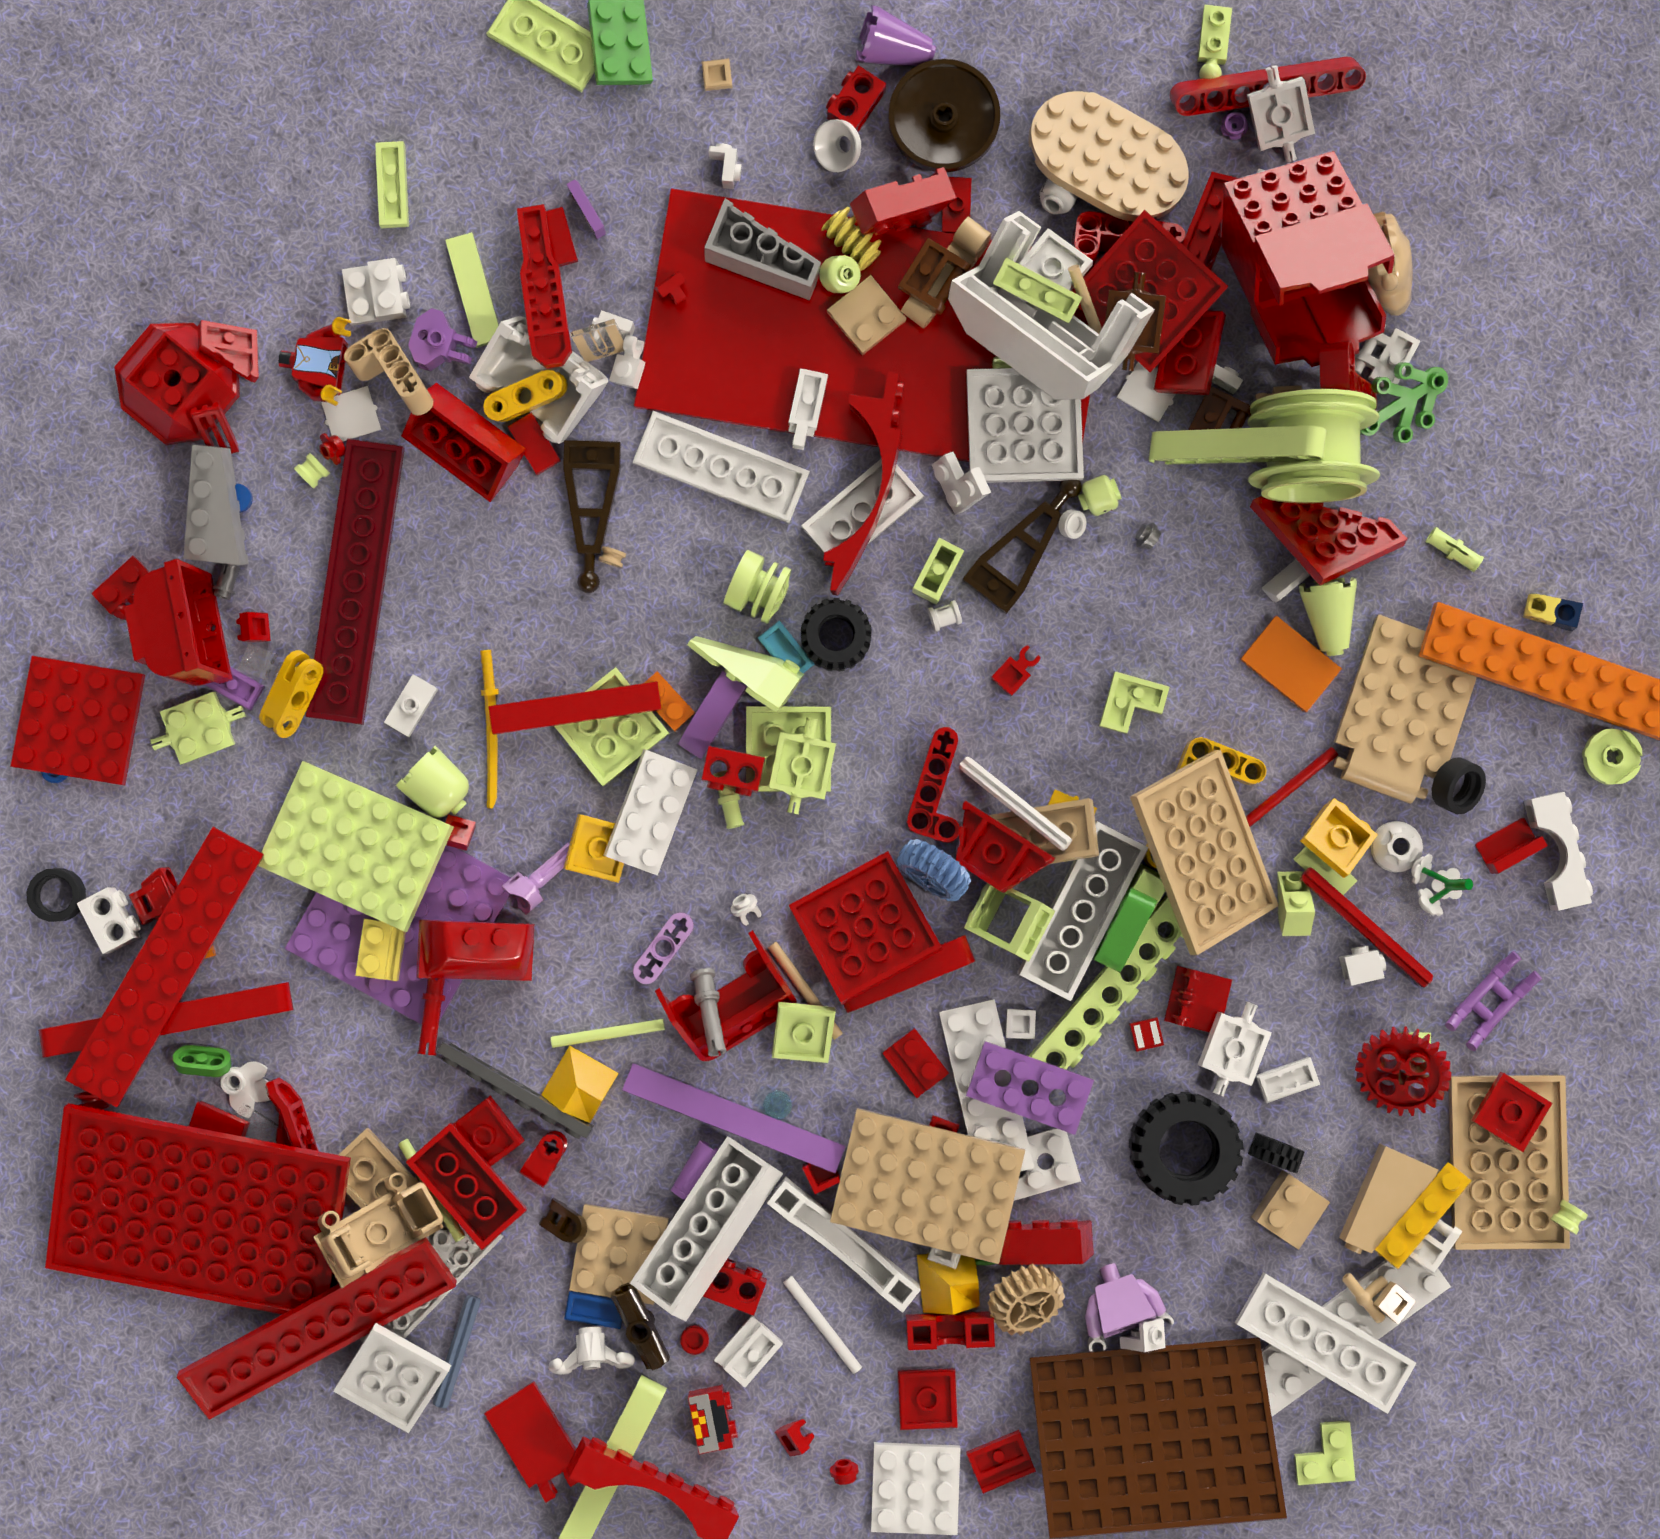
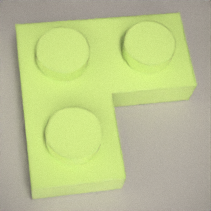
[1099,671,1170,734]
[1294,1421,1356,1485]

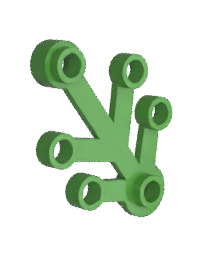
[1360,362,1448,443]

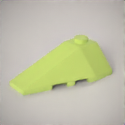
[687,636,804,712]

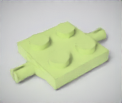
[150,692,246,765]
[769,717,836,815]

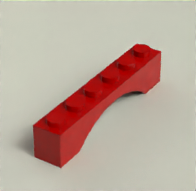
[567,1436,740,1539]

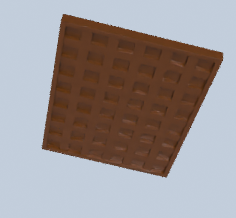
[1030,1337,1287,1539]

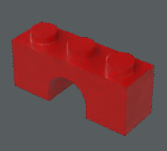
[906,1311,995,1350]

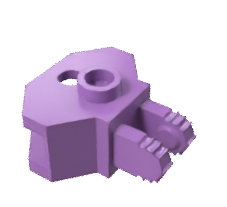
[408,308,477,371]

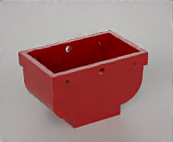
[124,559,233,686]

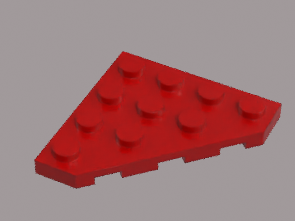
[1250,496,1407,586]

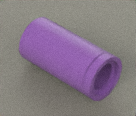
[671,1140,719,1200]

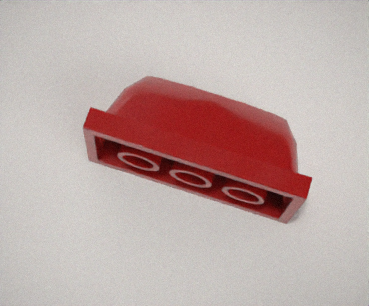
[416,920,535,981]

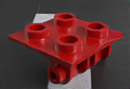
[1164,966,1232,1032]

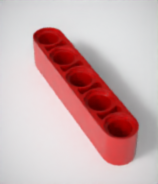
[843,935,976,1013]

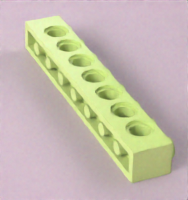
[1029,895,1183,1082]

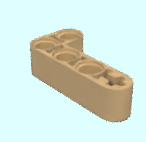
[901,216,991,329]
[344,328,434,415]

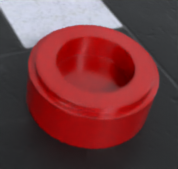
[680,1325,709,1355]

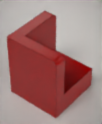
[802,1163,840,1194]

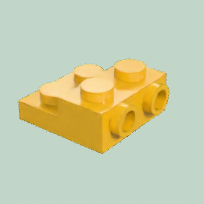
[1300,798,1378,878]

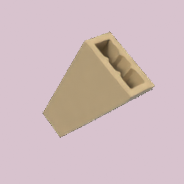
[1339,1143,1438,1254]

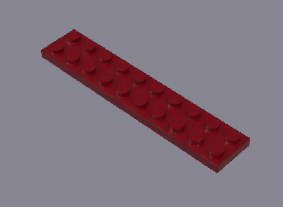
[305,439,405,725]

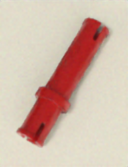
[417,978,445,1056]

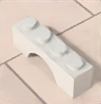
[1523,792,1593,911]

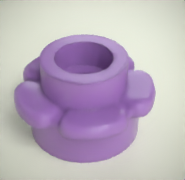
[1220,112,1248,140]

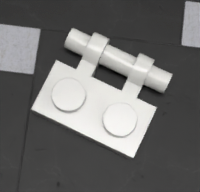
[1355,324,1420,387]

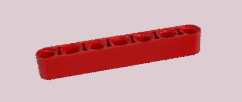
[1169,56,1366,116]

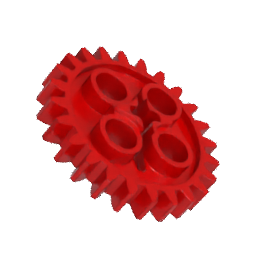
[1355,1026,1452,1116]

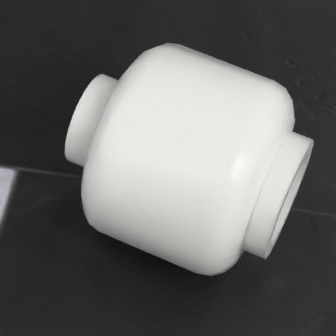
[1039,178,1078,214]

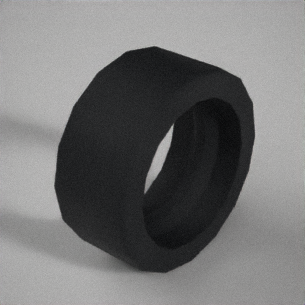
[1431,757,1486,815]
[26,868,86,922]

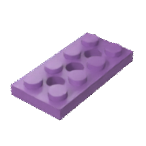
[966,1041,1094,1135]

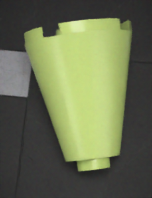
[1299,577,1357,656]

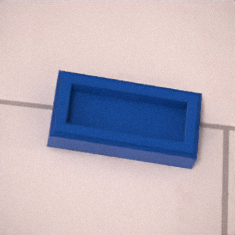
[564,1291,622,1329]

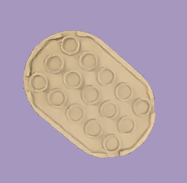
[1028,91,1189,222]

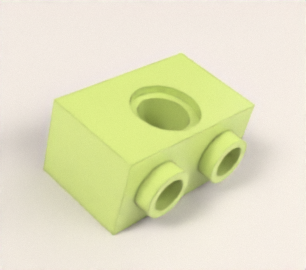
[912,538,964,605]

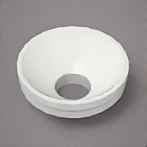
[813,119,861,172]
[1370,821,1423,872]

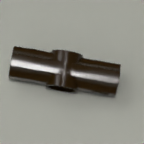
[611,1282,670,1371]

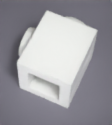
[1339,945,1386,986]

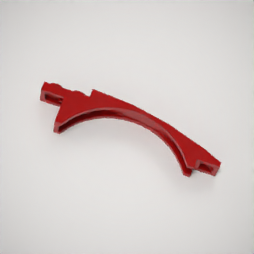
[823,371,904,596]

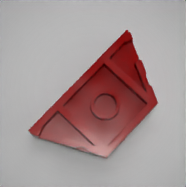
[956,801,1055,893]

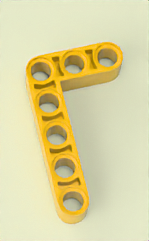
[1143,737,1267,869]

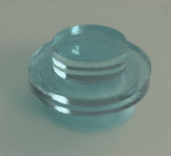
[763,1091,792,1120]

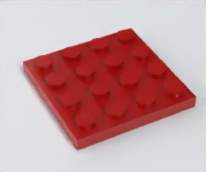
[1072,209,1229,373]
[10,656,145,786]
[789,851,943,1005]

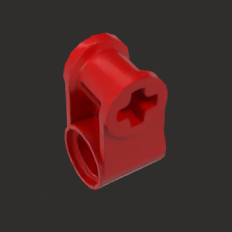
[519,1131,568,1188]

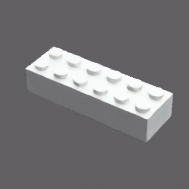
[1016,821,1148,1001]
[630,1136,783,1321]

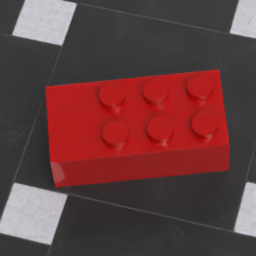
[406,1123,528,1250]

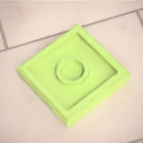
[771,1002,836,1063]

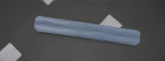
[433,1295,481,1408]

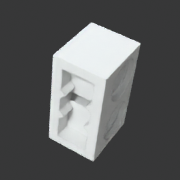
[77,887,141,954]

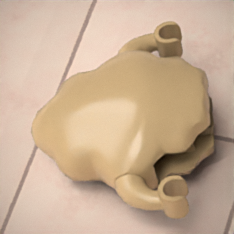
[1368,212,1413,316]

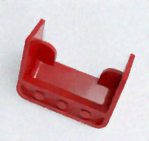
[655,930,797,1061]

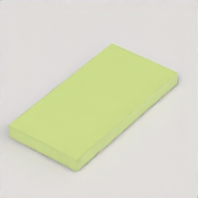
[486,0,595,93]

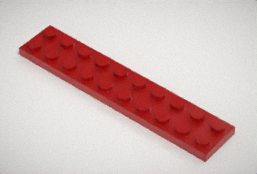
[65,827,264,1107]
[176,1237,457,1420]

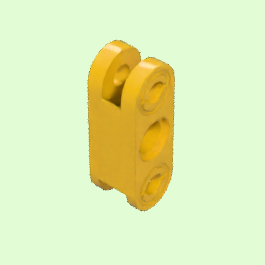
[483,370,568,422]
[259,650,323,738]

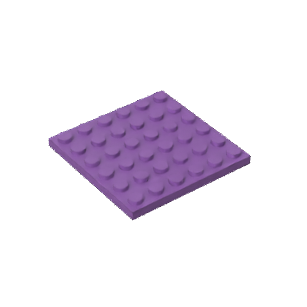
[285,845,511,1025]

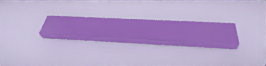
[622,1064,846,1174]

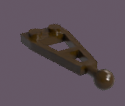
[563,440,621,593]
[962,480,1082,614]

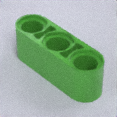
[1093,887,1157,973]

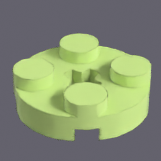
[1582,729,1642,785]

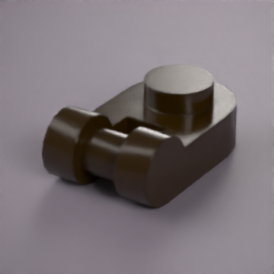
[539,1198,587,1243]

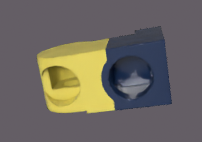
[1523,594,1583,632]

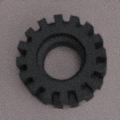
[1248,1132,1305,1173]

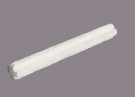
[959,757,1072,851]

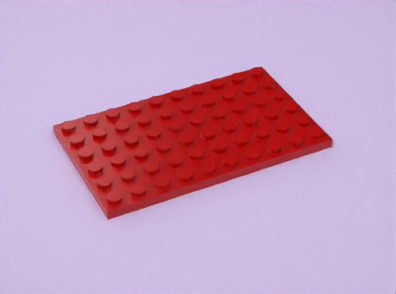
[45,1103,351,1314]

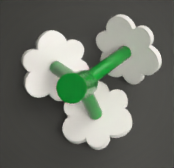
[1411,854,1473,916]

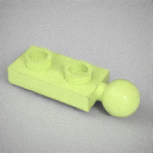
[1197,5,1232,79]

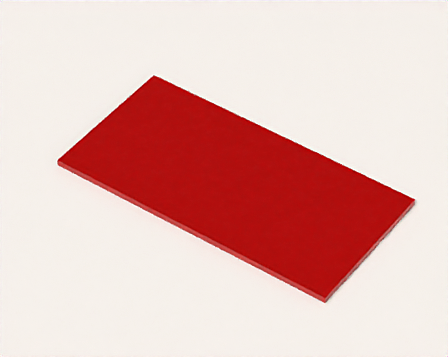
[634,188,1101,462]

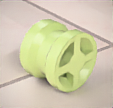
[294,453,330,488]
[1551,1199,1588,1235]

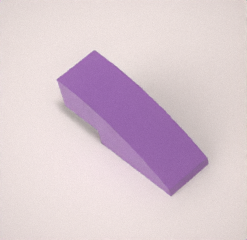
[678,671,747,759]

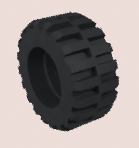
[1129,1092,1244,1206]

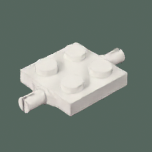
[1247,65,1315,162]
[1198,1001,1272,1097]

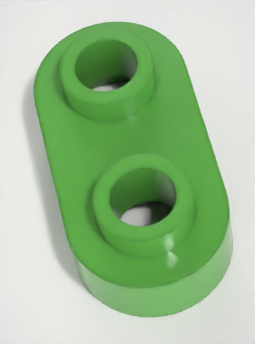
[173,1045,232,1077]

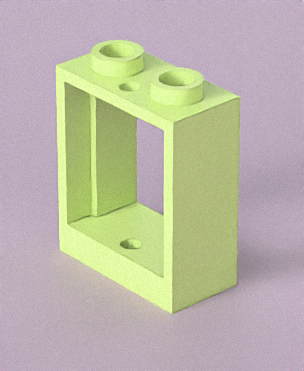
[964,883,1055,962]

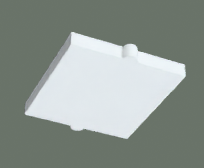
[1117,362,1175,422]
[321,386,381,442]

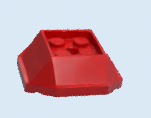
[114,323,240,445]

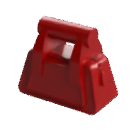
[129,867,178,926]

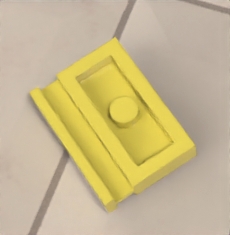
[355,919,406,981]

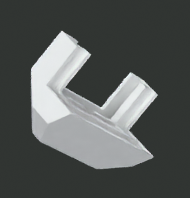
[948,211,1155,399]

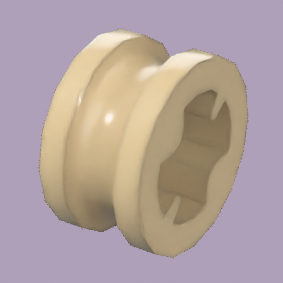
[598,546,626,568]

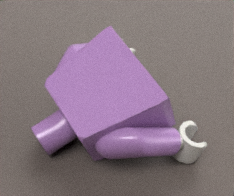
[1085,1263,1174,1352]

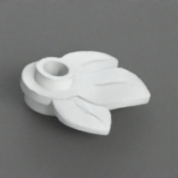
[220,1062,270,1118]

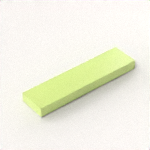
[445,232,499,348]

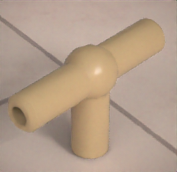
[1342,1273,1388,1323]

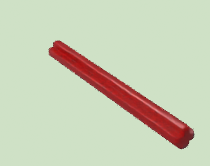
[1300,867,1433,988]

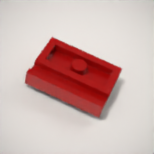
[882,1027,949,1098]
[966,1430,1036,1494]

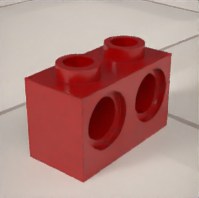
[826,65,886,132]
[701,746,765,797]
[703,1258,767,1316]

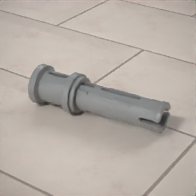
[690,968,727,1056]

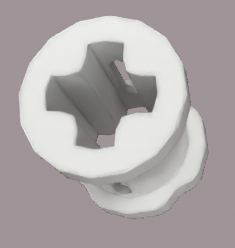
[928,600,962,632]

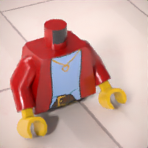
[278,317,351,406]

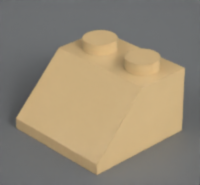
[1251,1170,1330,1250]

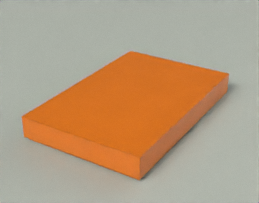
[1240,615,1342,713]

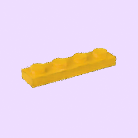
[1375,1162,1472,1270]

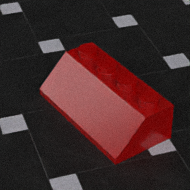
[401,382,526,502]

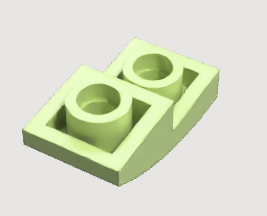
[1293,846,1357,895]

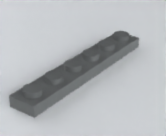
[437,1040,594,1139]

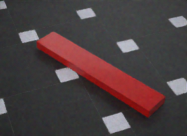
[488,681,662,735]

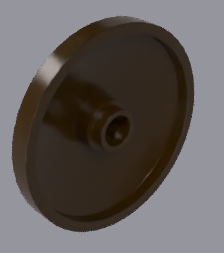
[888,59,1000,172]

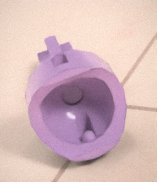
[501,843,570,915]

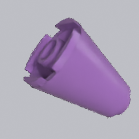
[856,5,936,66]

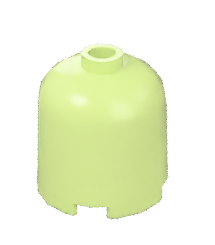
[395,746,469,818]

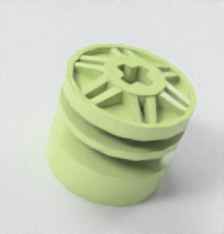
[723,550,792,624]

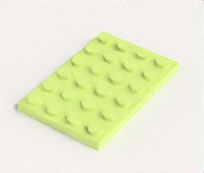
[259,761,454,932]

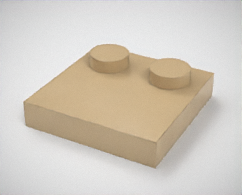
[827,275,906,356]

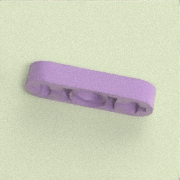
[633,913,694,984]

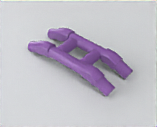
[1445,951,1542,1051]

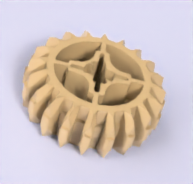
[987,1264,1065,1336]

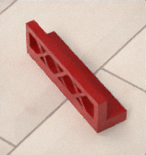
[1183,171,1238,270]

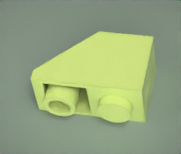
[1277,871,1315,936]

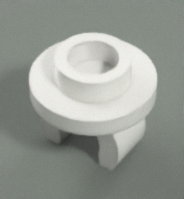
[730,894,761,925]

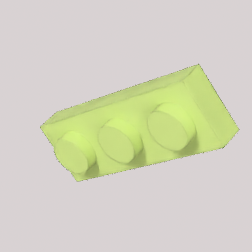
[375,141,409,228]
[992,257,1082,323]

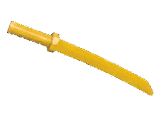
[480,650,499,809]

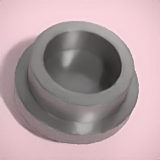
[1135,522,1161,550]

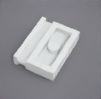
[714,1315,783,1387]

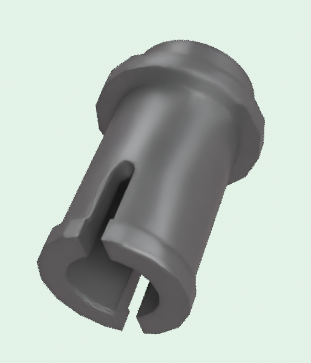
[212,563,240,600]

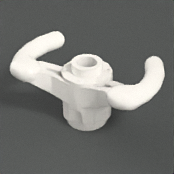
[548,1327,635,1375]

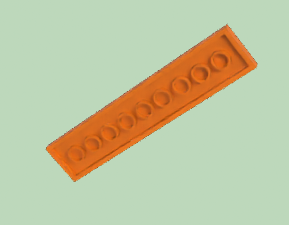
[1419,602,1660,741]

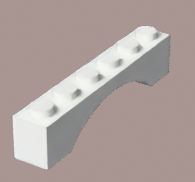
[767,1176,921,1313]

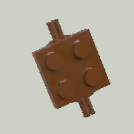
[1105,272,1166,371]

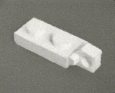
[789,368,828,450]

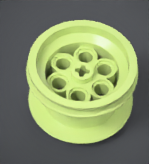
[1248,389,1380,503]

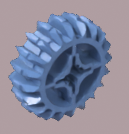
[896,839,971,901]

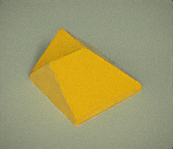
[541,1045,619,1123]
[917,1253,980,1315]

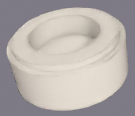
[1059,509,1086,539]

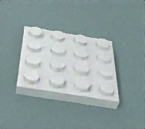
[966,368,1084,483]

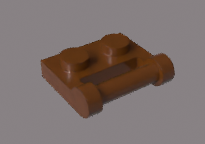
[898,238,971,315]
[1188,386,1251,430]

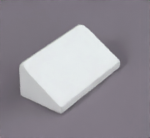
[1262,559,1310,603]

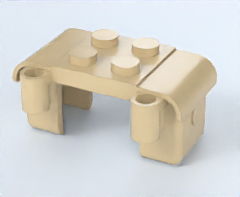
[313,1172,444,1288]

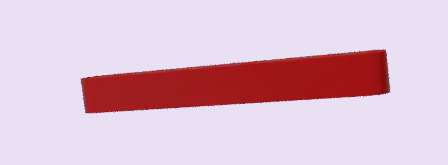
[38,982,294,1058]

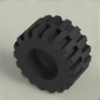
[801,598,872,672]

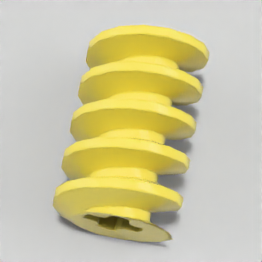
[822,207,881,271]

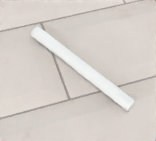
[783,1275,862,1374]

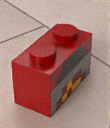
[688,1384,738,1455]

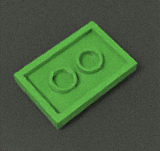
[587,0,653,85]

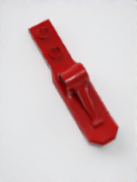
[517,204,572,369]
[265,1077,318,1151]

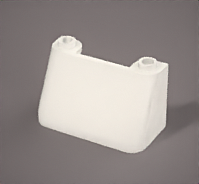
[469,316,608,444]

